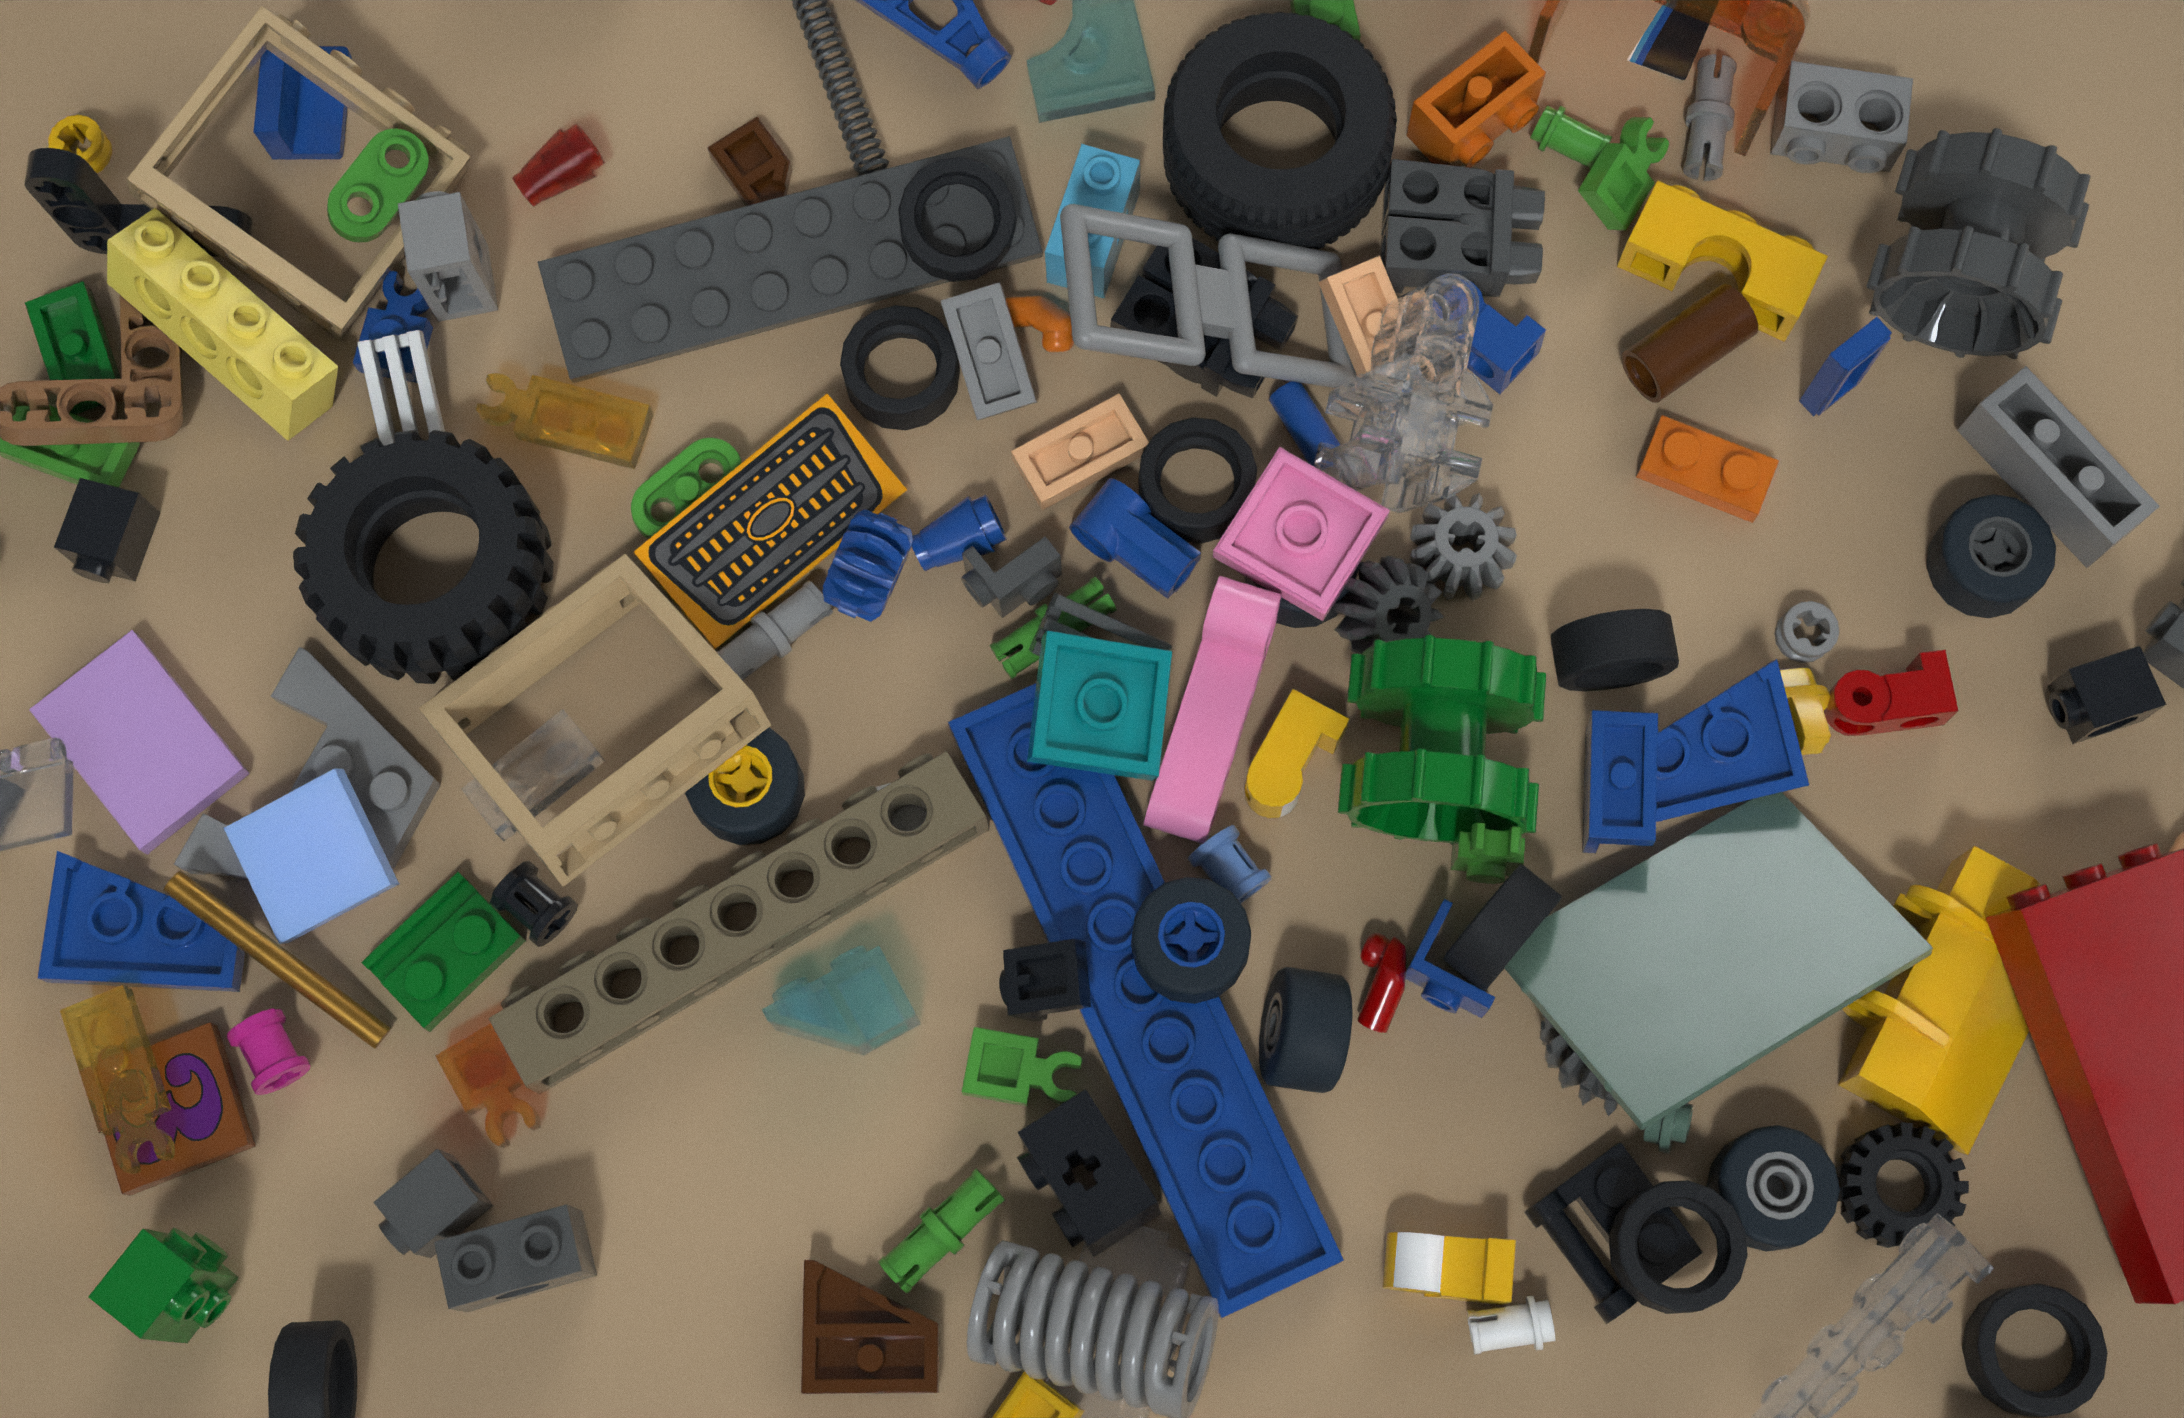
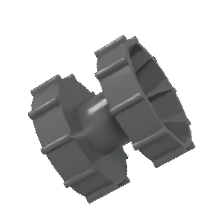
[1866,128,2091,359]

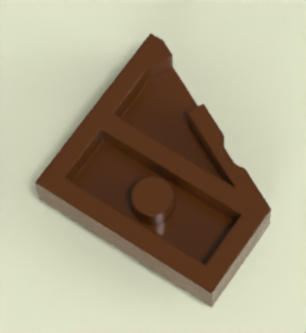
[801,1260,940,1394]

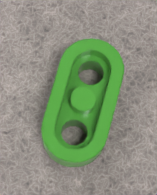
[327,128,429,243]
[631,438,742,539]

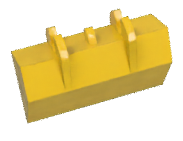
[1838,846,2041,1155]

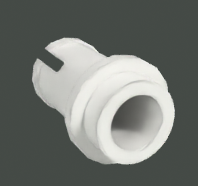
[1467,1296,1555,1355]

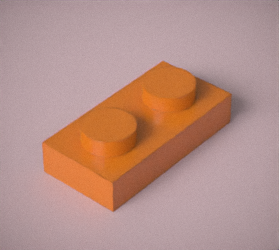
[1636,415,1779,523]

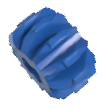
[822,509,913,622]

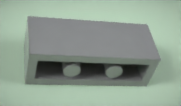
[1957,366,2160,568]

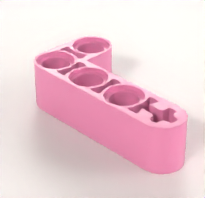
[1144,576,1282,844]

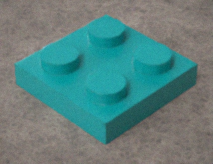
[1027,631,1172,781]

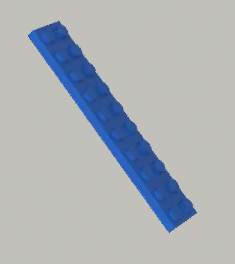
[948,683,1344,1319]

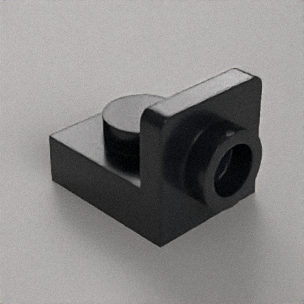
[999,938,1091,1022]

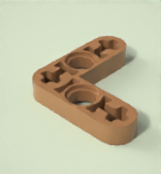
[0,295,184,446]

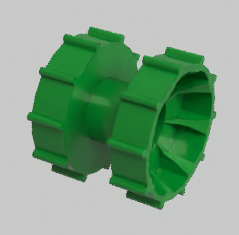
[1338,635,1546,845]

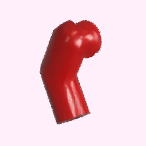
[1357,933,1407,1033]

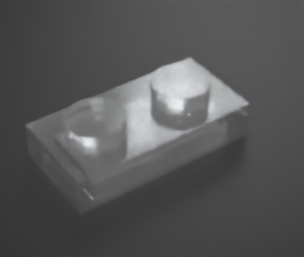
[461,709,605,842]

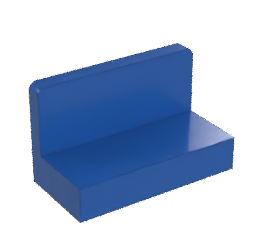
[253,46,352,160]
[1582,710,1658,853]

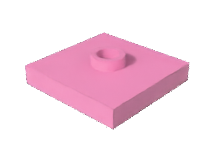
[1213,447,1390,621]

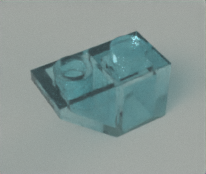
[762,946,921,1056]

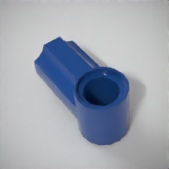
[1069,478,1201,599]

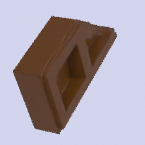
[707,117,792,206]

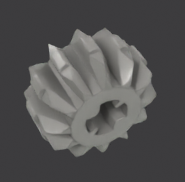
[1410,492,1517,601]

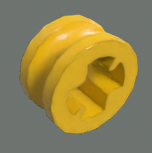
[48,115,112,173]

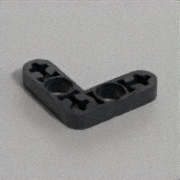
[24,148,253,257]

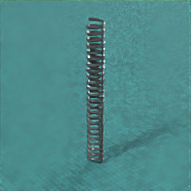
[792,0,889,176]

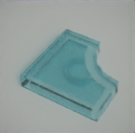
[1026,0,1155,123]

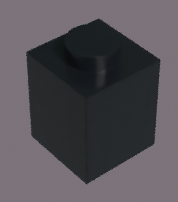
[54,478,160,583]

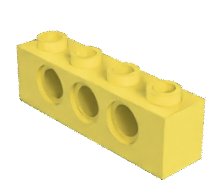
[107,208,338,441]

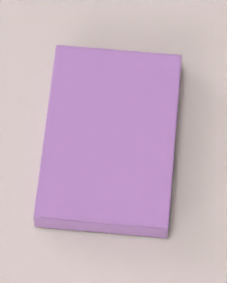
[29,630,250,855]

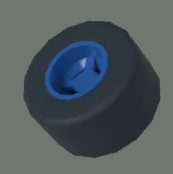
[1131,877,1252,1004]

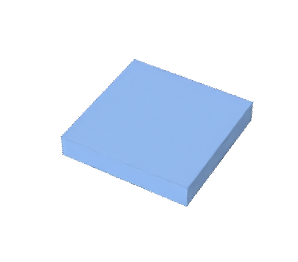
[224,768,399,944]

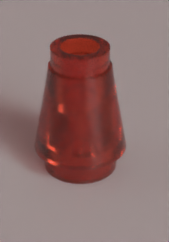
[512,123,606,207]

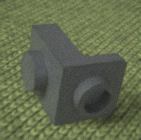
[961,536,1062,618]

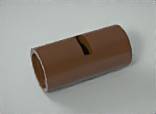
[1621,284,1758,403]

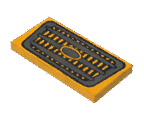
[633,394,907,650]

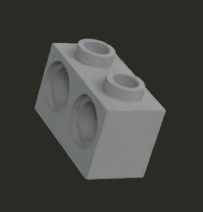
[1770,61,1913,173]

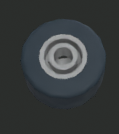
[1706,1125,1840,1252]

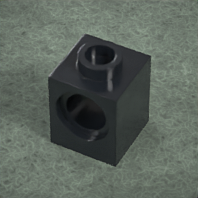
[2047,646,2166,744]

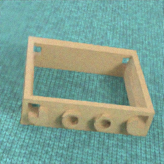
[127,6,471,341]
[419,554,771,887]

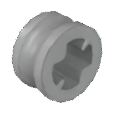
[1774,601,1840,663]

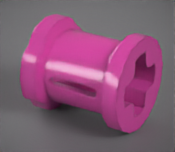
[227,1008,311,1095]

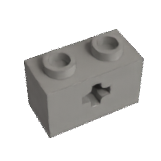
[398,191,498,322]

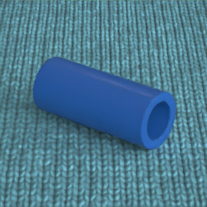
[1269,381,1345,471]

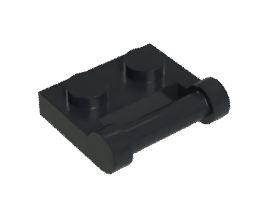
[1524,1142,1703,1324]

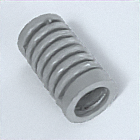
[967,1241,1219,1418]

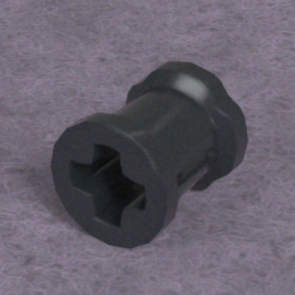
[490,861,578,947]

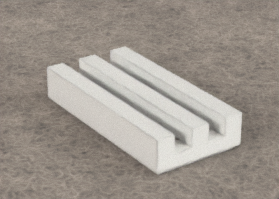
[357,330,445,446]

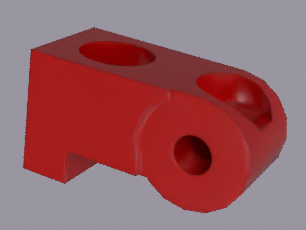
[1824,650,1959,736]

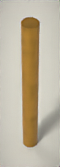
[163,870,391,1049]

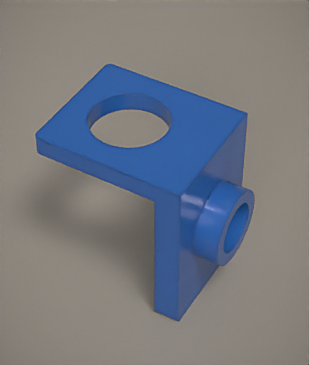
[1406,898,1495,1018]

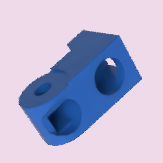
[1426,277,1546,394]

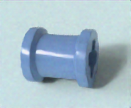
[1188,825,1272,904]

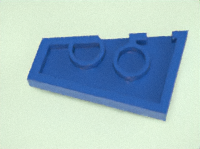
[1656,659,1809,822]

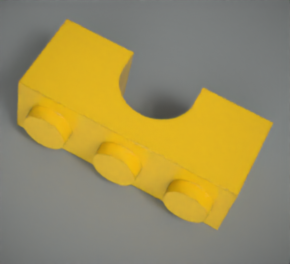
[1617,180,1828,342]

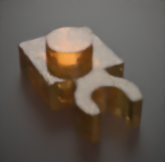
[435,1023,541,1148]

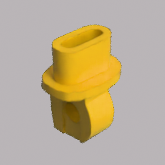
[1780,668,1831,755]

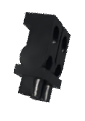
[1110,238,1299,398]

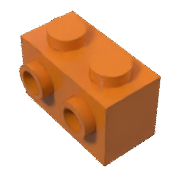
[1406,31,1546,168]

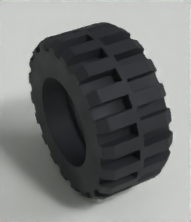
[293,430,554,684]

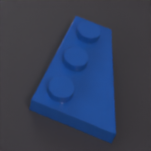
[38,851,245,992]

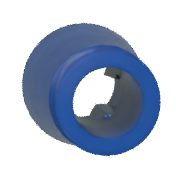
[912,494,1007,571]

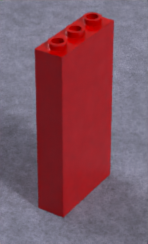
[1986,843,2184,1305]

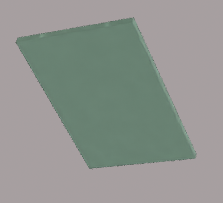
[1504,792,1933,1131]

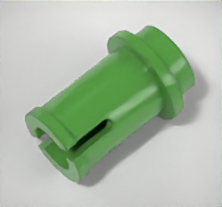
[1530,105,1612,170]

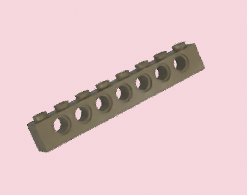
[488,751,989,1095]

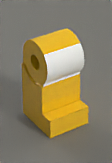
[1244,689,1350,818]
[1383,1232,1516,1305]

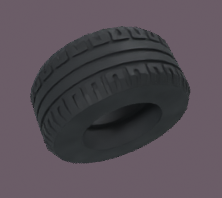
[1163,12,1397,249]

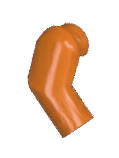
[1006,296,1074,352]

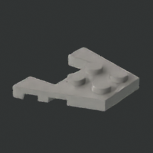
[174,647,441,897]

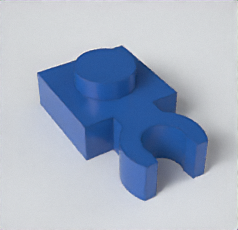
[353,270,433,383]

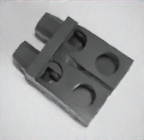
[1380,159,1545,297]

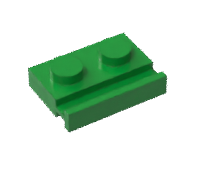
[361,872,526,1032]

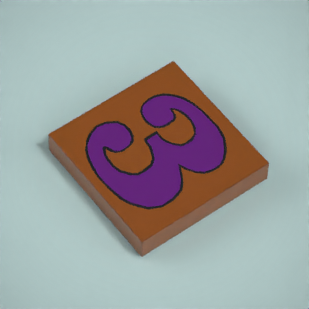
[85,1022,256,1196]

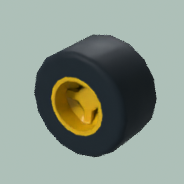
[685,728,805,845]

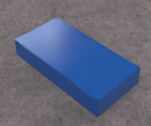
[1799,317,1892,417]

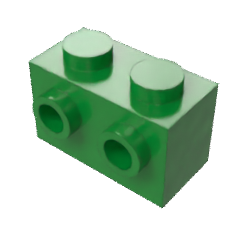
[88,1227,239,1343]

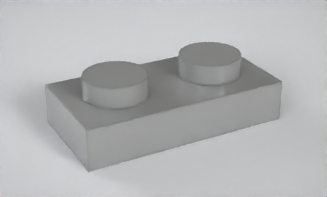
[941,282,1037,420]

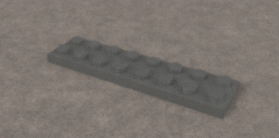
[537,136,1043,383]

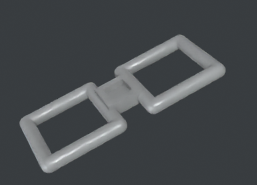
[1060,204,1356,389]

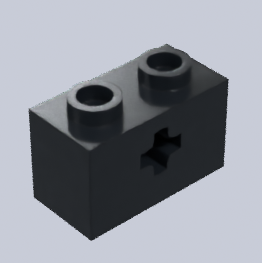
[1016,1089,1161,1257]

